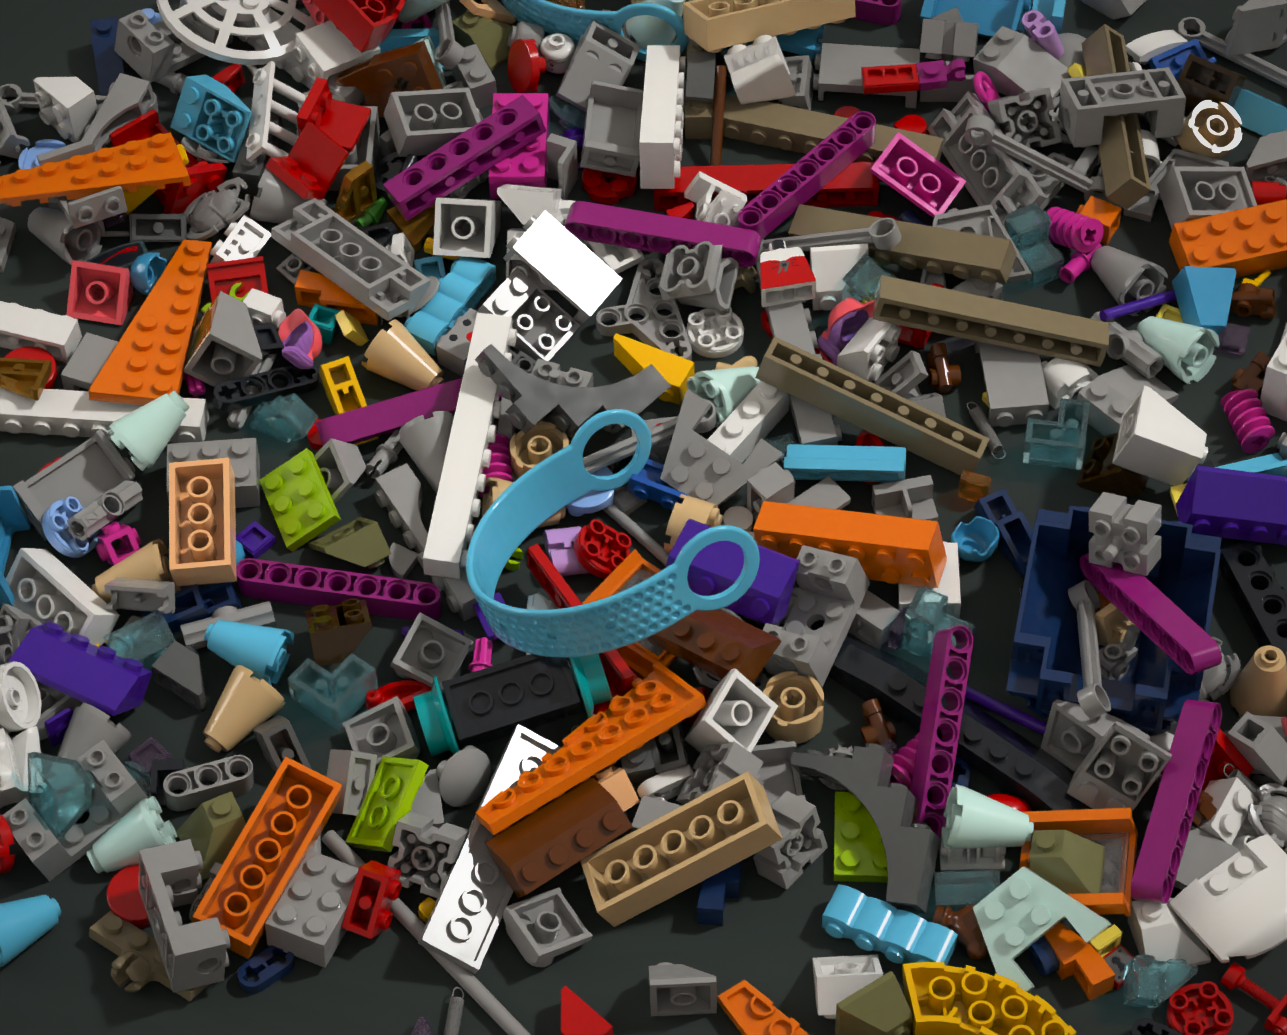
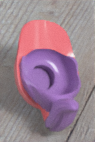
[817,297,874,366]
[278,308,322,370]

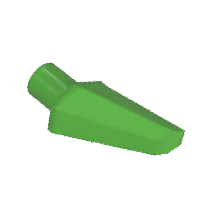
[356,196,388,228]

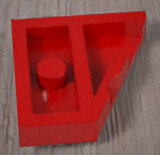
[163,162,228,214]

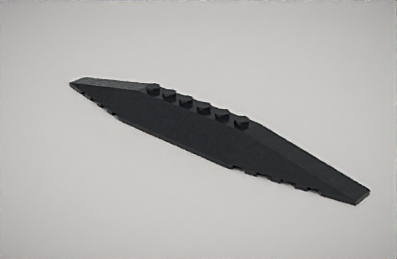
[753,622,1143,872]

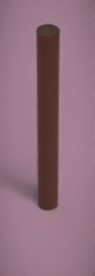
[710,65,727,166]

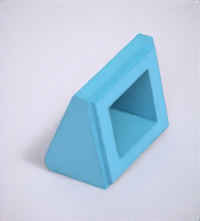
[413,255,446,280]

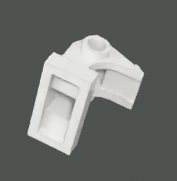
[684,171,747,227]

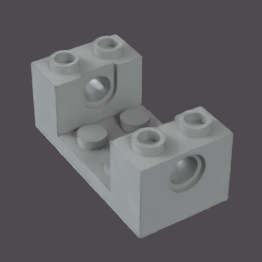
[114,0,236,83]
[1058,67,1186,147]
[763,545,870,687]
[2,739,148,882]
[138,839,231,993]

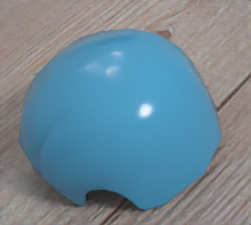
[130,252,167,295]
[951,516,1000,562]

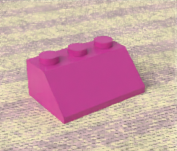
[869,132,966,218]

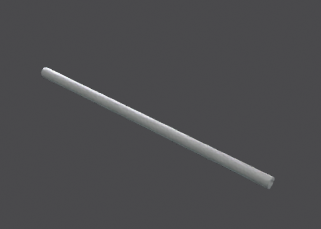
[322,830,531,1035]

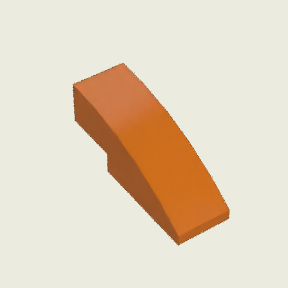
[295,270,379,326]
[1044,922,1116,1001]

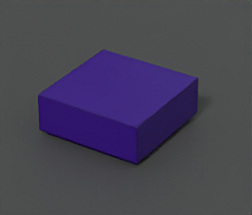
[236,521,276,559]

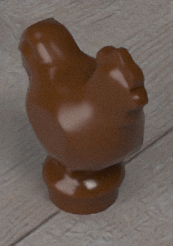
[932,904,988,960]

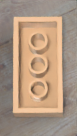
[169,458,237,587]

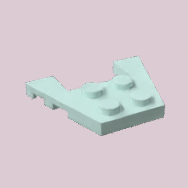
[973,866,1111,992]

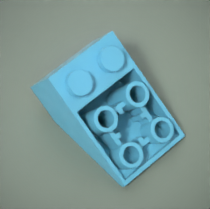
[170,74,252,163]

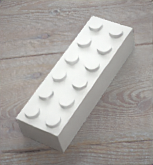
[639,45,686,189]

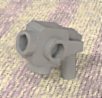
[1099,624,1140,680]

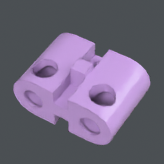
[1022,10,1064,59]
[543,526,589,576]

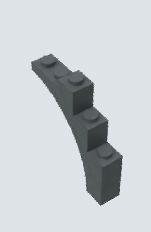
[475,344,671,436]
[790,743,940,913]

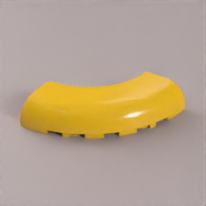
[902,962,1076,1035]

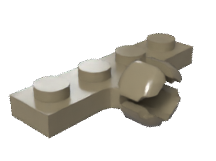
[89,910,209,1001]

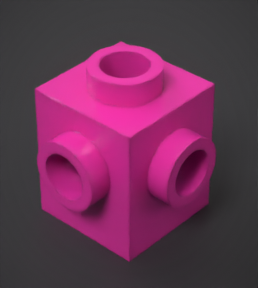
[95,522,142,566]

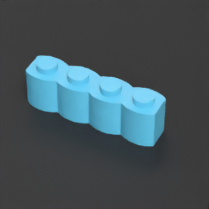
[404,256,497,356]
[822,884,958,966]

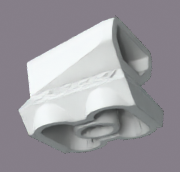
[724,35,796,105]
[0,726,45,808]

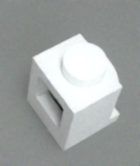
[243,288,286,330]

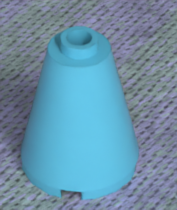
[204,620,294,686]
[0,895,61,968]

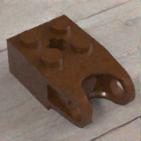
[334,41,443,118]

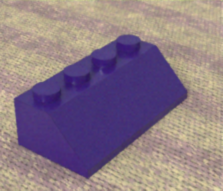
[1176,465,1287,546]
[665,519,800,625]
[8,622,152,716]

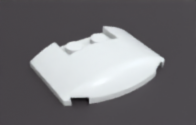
[1169,834,1287,963]

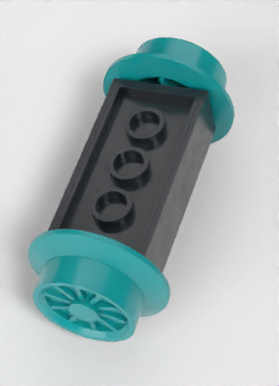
[413,654,612,756]

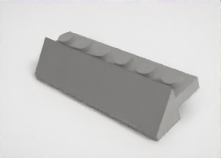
[927,91,1047,233]
[271,198,431,321]

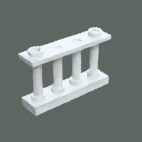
[246,61,311,162]

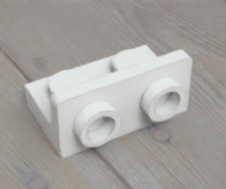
[209,214,271,264]

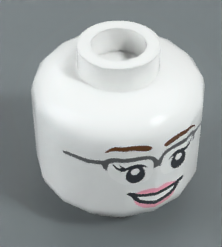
[540,33,575,74]

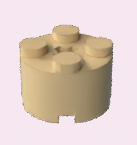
[1176,100,1242,160]
[510,421,569,480]
[664,494,723,553]
[763,671,824,744]

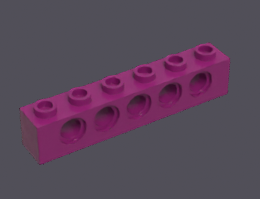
[383,95,546,221]

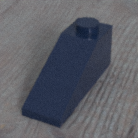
[90,17,125,96]

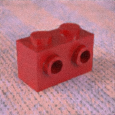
[341,860,402,939]

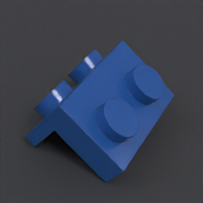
[1148,38,1217,82]
[626,459,688,510]

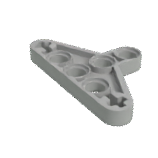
[596,257,692,361]

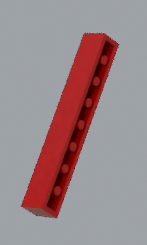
[654,162,879,211]

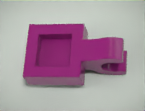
[916,59,966,91]

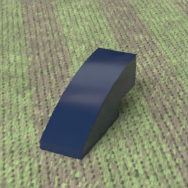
[974,488,1033,576]
[142,582,242,634]
[697,860,743,926]

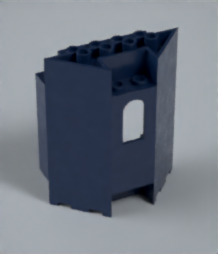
[1006,505,1221,736]

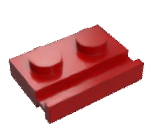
[206,256,269,302]

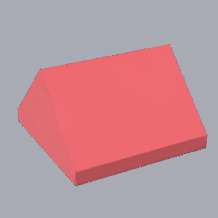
[66,260,134,325]

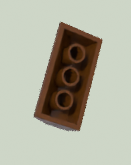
[647,609,781,683]
[484,776,633,898]

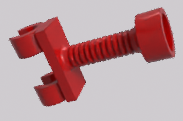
[1220,962,1287,1035]

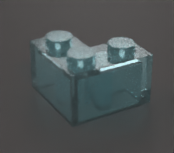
[1005,202,1064,290]
[1022,398,1090,470]
[903,586,975,667]
[287,653,378,730]

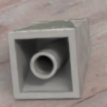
[184,291,262,393]

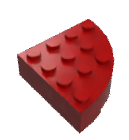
[312,0,405,53]

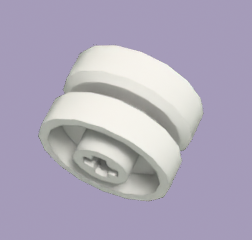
[0,661,42,733]

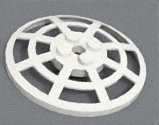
[156,0,316,65]

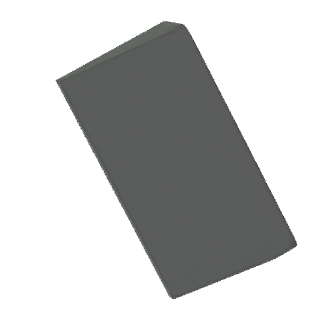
[128,214,187,243]

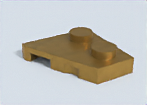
[334,160,377,223]
[387,203,435,252]
[0,357,52,400]

